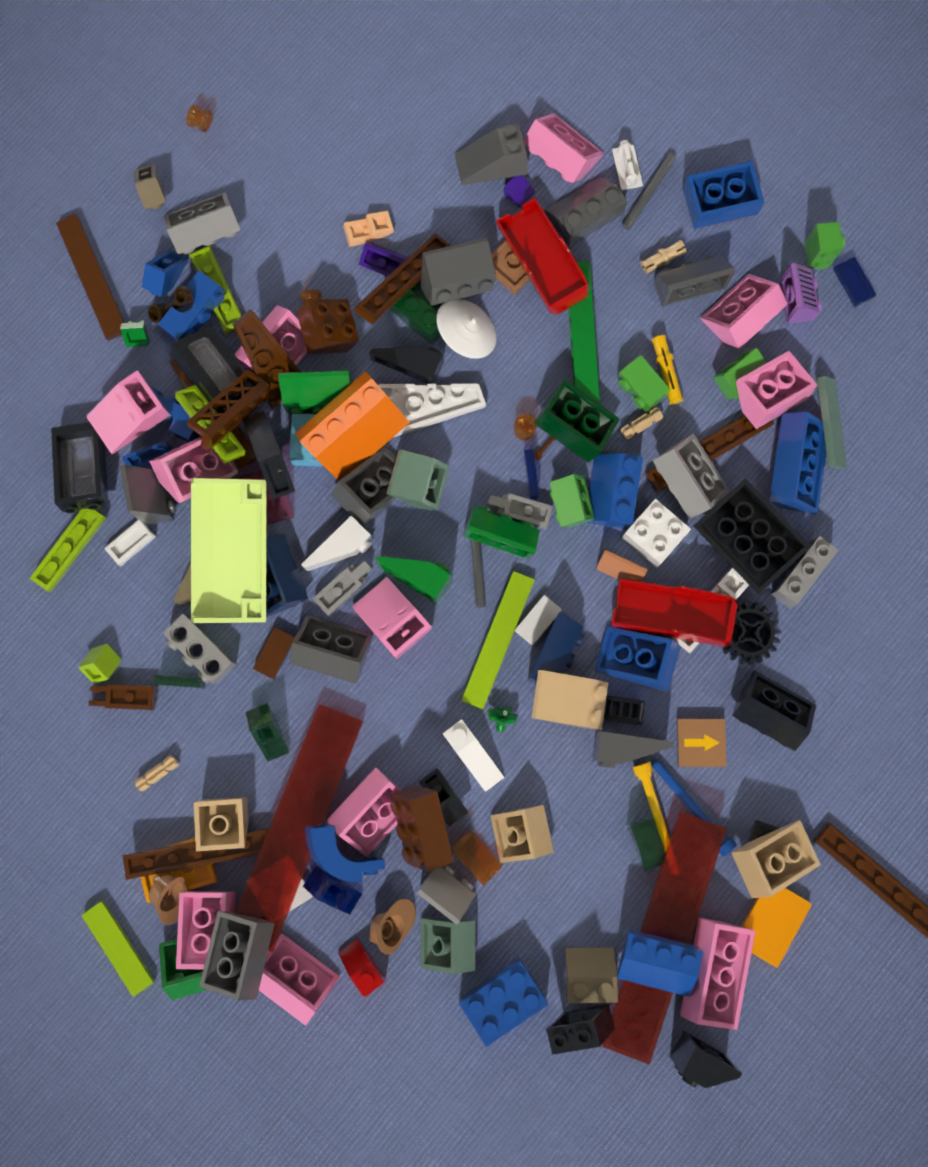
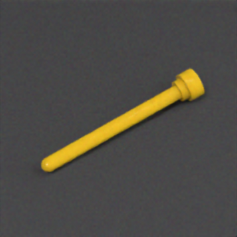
[632,761,680,876]

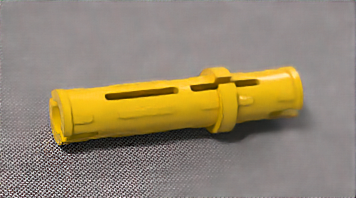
[652,335,684,405]

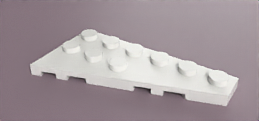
[378,384,486,437]

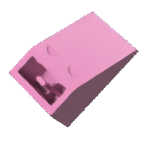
[87,370,170,454]
[352,577,432,659]

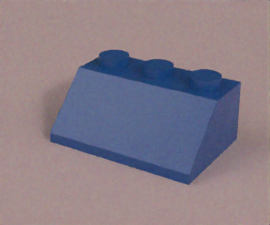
[586,453,643,530]
[617,928,703,997]

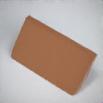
[597,550,648,582]

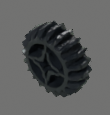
[723,601,781,665]

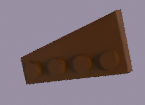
[232,309,301,408]

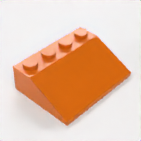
[295,371,410,481]

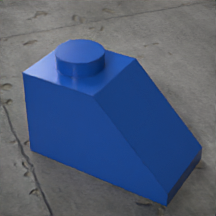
[142,249,188,297]

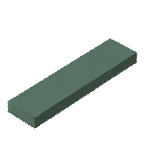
[817,376,847,470]

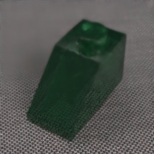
[246,703,289,762]
[627,817,667,871]

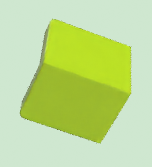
[78,644,121,684]

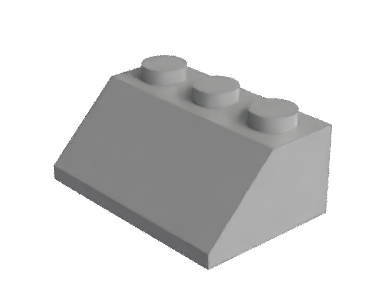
[164,192,241,254]
[653,433,730,519]

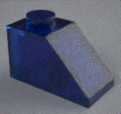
[303,866,363,915]

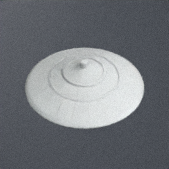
[437,299,497,359]

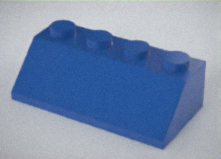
[769,411,826,514]

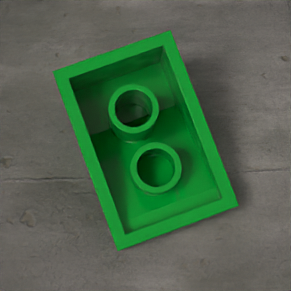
[375,556,452,604]

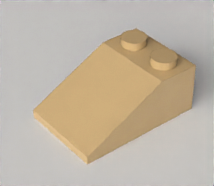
[532,670,608,730]
[731,820,820,898]

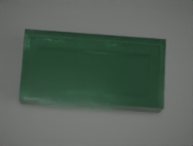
[153,675,205,689]

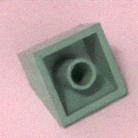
[421,918,475,974]

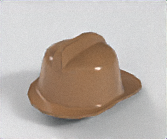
[149,875,188,925]
[368,899,416,954]

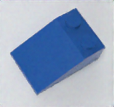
[595,626,681,692]

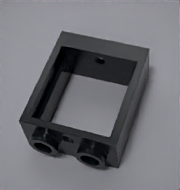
[546,1004,615,1055]

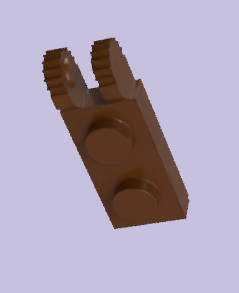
[88,684,156,710]

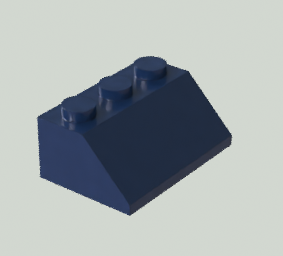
[266,534,308,617]
[528,612,585,685]

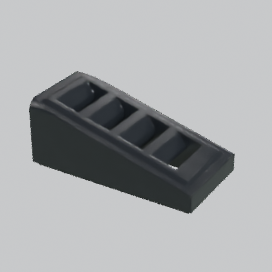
[604,695,645,725]

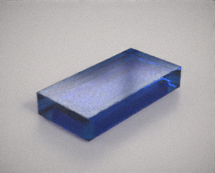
[833,257,876,307]
[523,449,539,500]

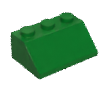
[278,371,354,416]
[463,506,540,560]
[159,938,207,1000]

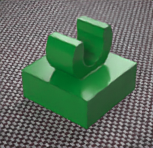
[120,320,150,347]

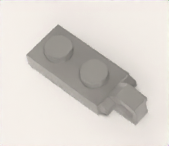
[487,493,553,530]
[313,561,372,616]

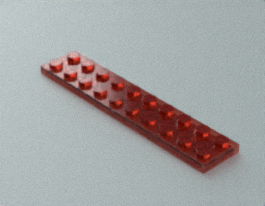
[236,704,363,952]
[602,811,727,1065]

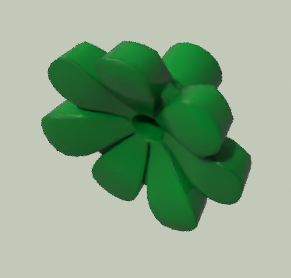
[487,707,518,732]

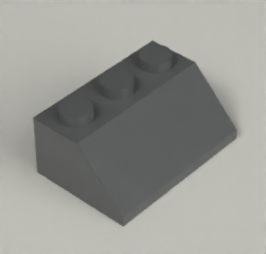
[545,176,628,247]
[421,238,495,306]
[654,256,735,307]
[289,614,373,684]
[199,911,275,1000]

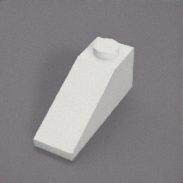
[301,516,372,571]
[443,719,504,792]

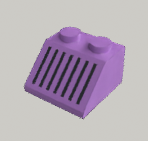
[779,263,821,324]

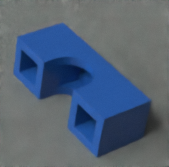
[158,270,227,340]
[151,387,199,442]

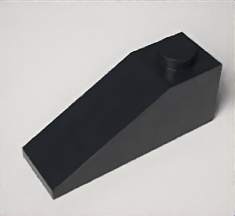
[369,346,444,384]

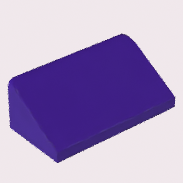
[358,242,408,277]

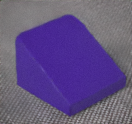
[504,175,535,208]

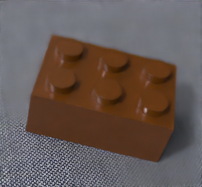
[391,786,454,872]

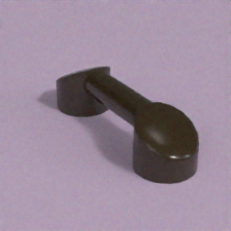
[148,286,193,323]

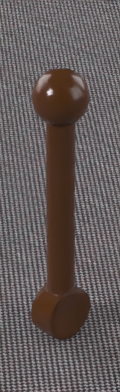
[533,436,555,461]

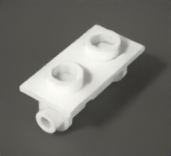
[612,140,643,191]

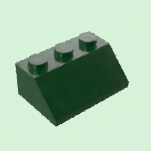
[389,280,443,345]
[533,379,620,463]

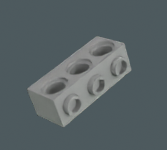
[771,536,839,608]
[163,613,236,684]

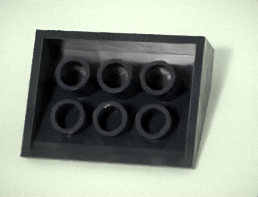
[693,478,811,595]

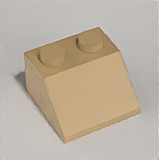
[193,796,249,851]
[490,805,554,863]

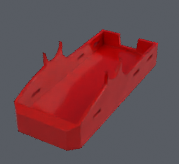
[496,198,589,315]
[611,579,737,647]

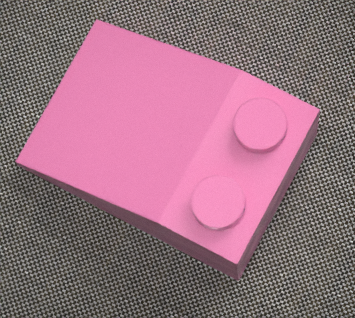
[176,891,236,969]

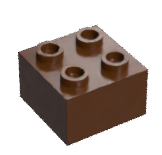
[297,299,359,354]

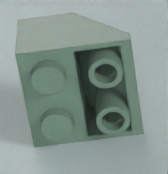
[387,450,450,510]

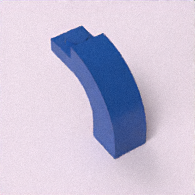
[305,824,385,883]

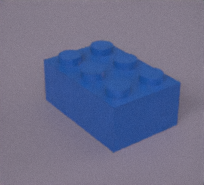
[682,161,764,229]
[459,957,548,1047]

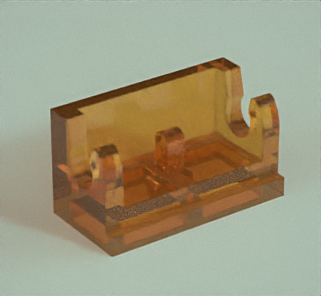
[451,830,503,886]

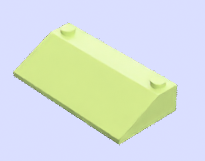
[191,478,266,623]

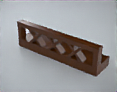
[187,370,270,451]

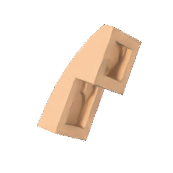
[343,211,394,247]

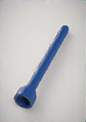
[652,760,737,857]

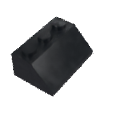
[732,670,816,751]
[670,1030,743,1088]

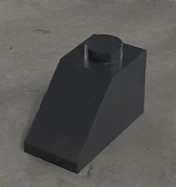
[419,768,469,827]

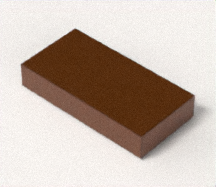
[253,627,295,680]

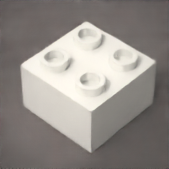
[622,499,691,568]

